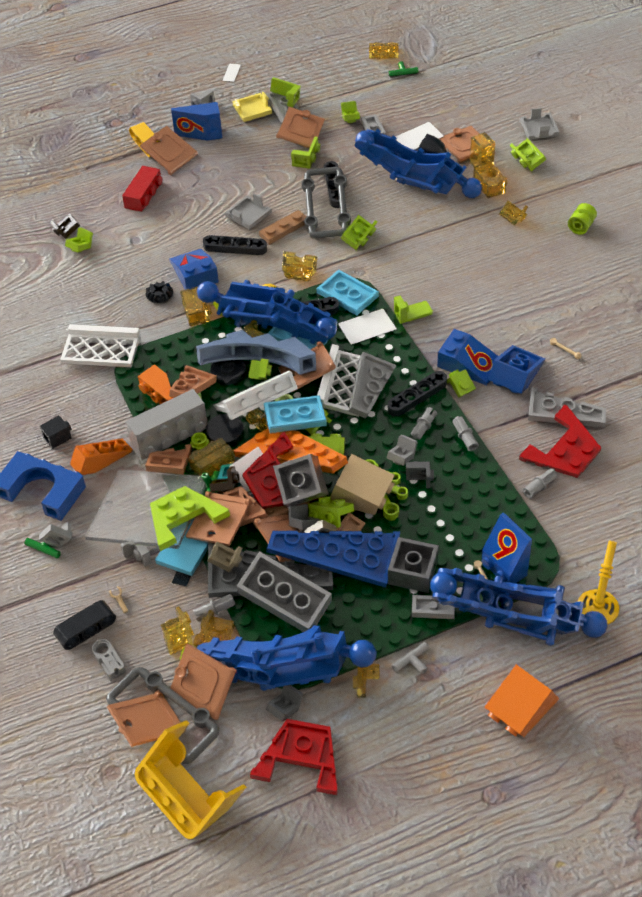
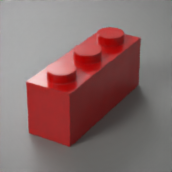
[122,165,163,212]

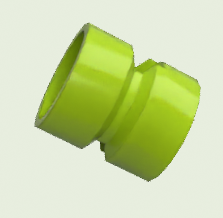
[568,203,597,235]

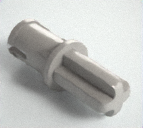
[411,407,437,439]
[452,416,479,451]
[523,469,557,499]
[193,594,235,622]

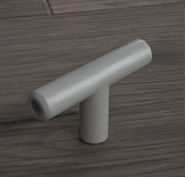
[392,642,429,674]

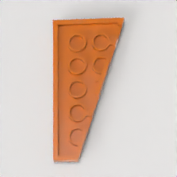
[233,428,348,473]

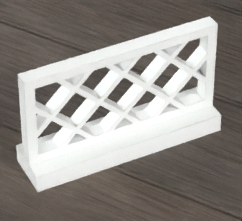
[60,324,141,367]
[317,344,360,417]
[213,371,298,420]

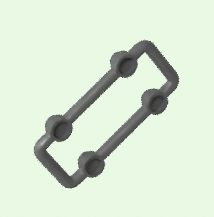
[301,167,351,238]
[106,667,220,764]

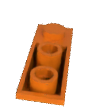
[138,365,173,404]
[70,438,133,475]

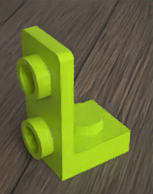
[270,77,301,108]
[291,137,321,169]
[394,295,433,324]

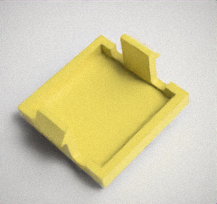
[232,92,272,122]

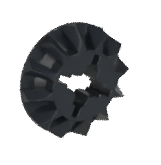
[145,281,173,303]

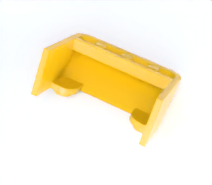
[135,720,247,839]

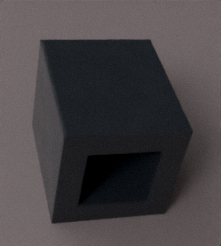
[40,415,72,449]

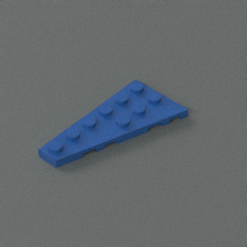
[266,531,400,587]

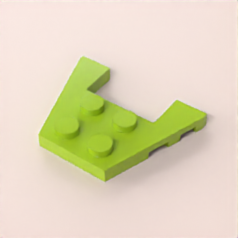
[150,486,230,551]

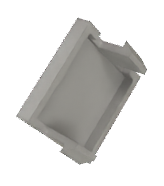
[520,107,559,140]
[225,193,272,230]

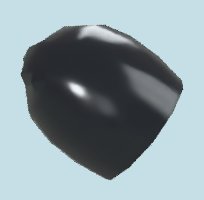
[418,134,447,154]

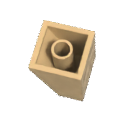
[331,454,395,515]

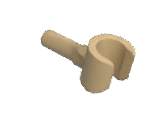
[109,586,128,613]

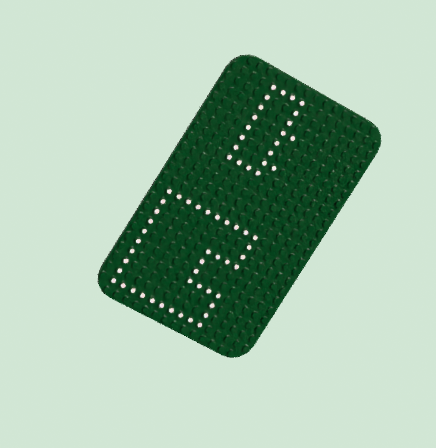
[114,278,560,690]

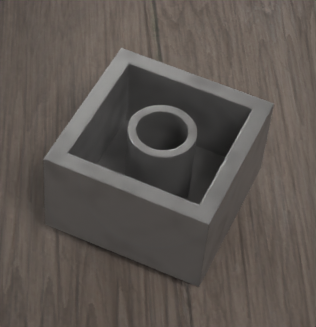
[273,454,329,506]
[388,537,439,593]

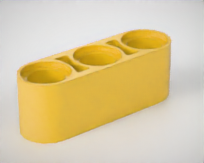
[129,122,160,157]

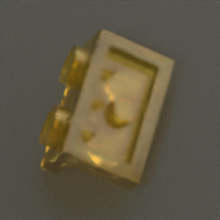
[369,42,399,59]
[161,606,194,655]
[194,610,235,648]

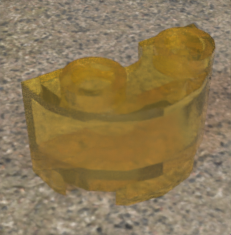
[282,251,317,281]

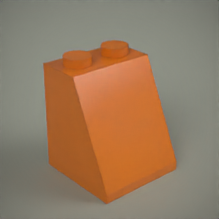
[485,664,559,737]

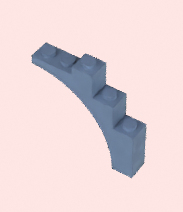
[196,330,316,375]

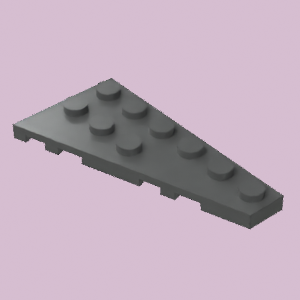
[208,542,333,598]

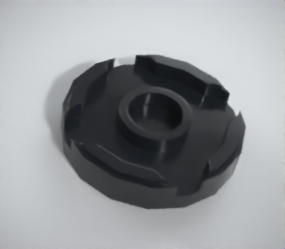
[210,360,247,385]
[206,414,244,447]

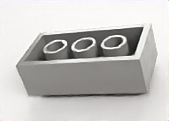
[126,389,208,460]
[237,551,332,632]

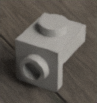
[387,435,418,466]

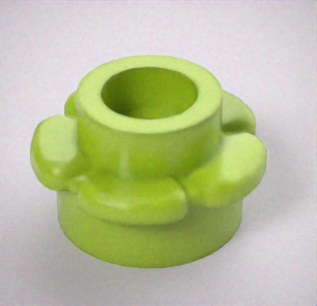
[190,432,209,450]

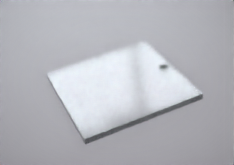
[85,469,206,549]

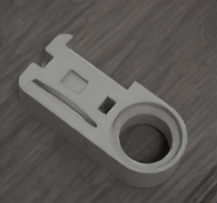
[92,639,126,680]

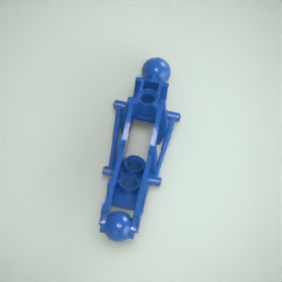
[355,128,482,198]
[197,280,337,344]
[430,568,607,646]
[196,625,377,691]

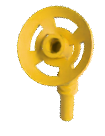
[577,540,619,625]

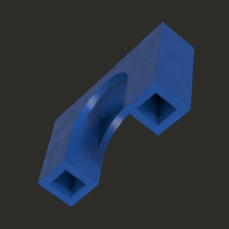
[0,451,86,521]

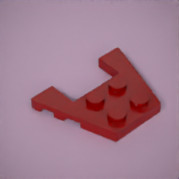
[519,404,601,478]
[242,432,319,509]
[250,719,338,795]

